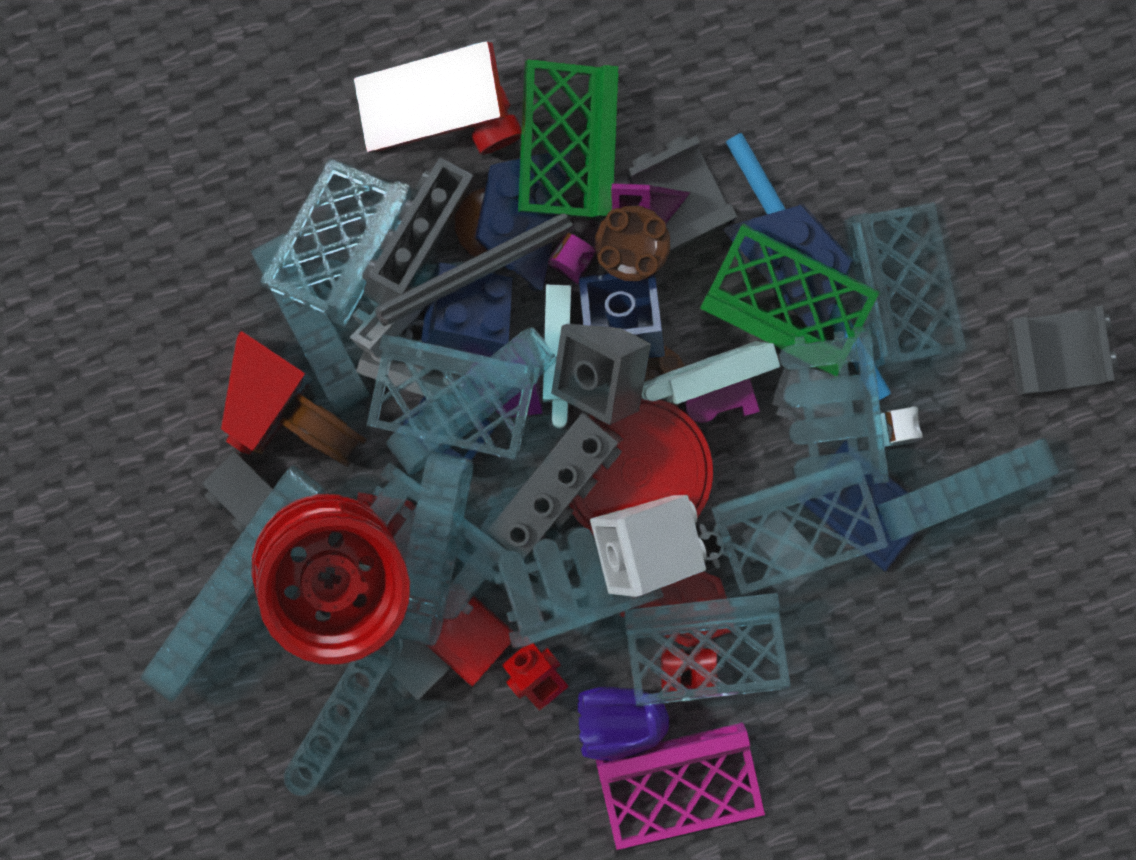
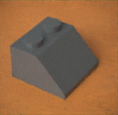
[551,324,651,425]

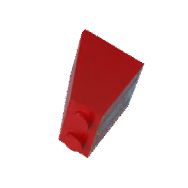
[221,331,313,456]

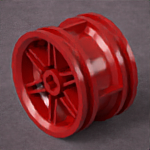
[251,494,410,664]

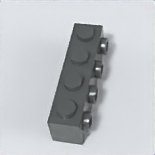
[362,157,473,305]
[487,412,623,561]

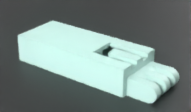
[543,285,571,429]
[641,341,780,404]

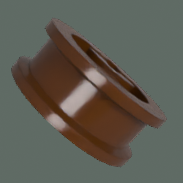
[278,392,368,468]

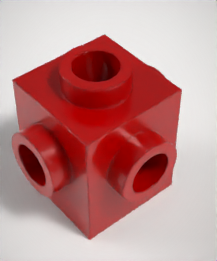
[502,641,569,711]

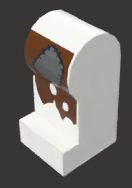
[873,407,923,448]

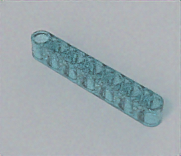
[140,465,325,702]

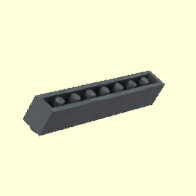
[202,451,451,700]

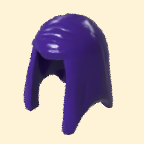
[578,687,669,761]

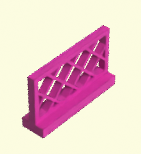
[596,722,765,850]

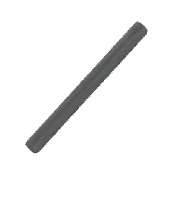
[375,214,573,326]

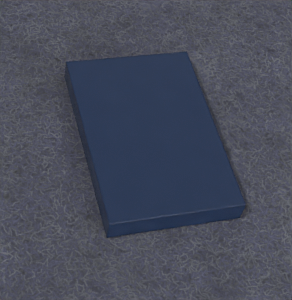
[797,441,933,572]

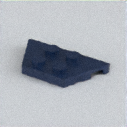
[475,149,572,292]
[723,204,854,337]

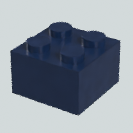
[421,262,512,365]
[579,274,665,358]

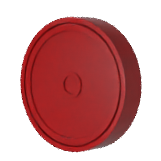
[570,398,713,535]

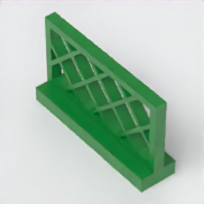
[518,59,619,221]
[700,224,880,377]

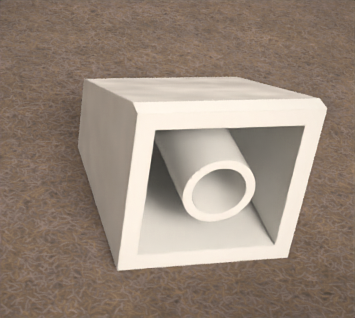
[590,495,706,597]

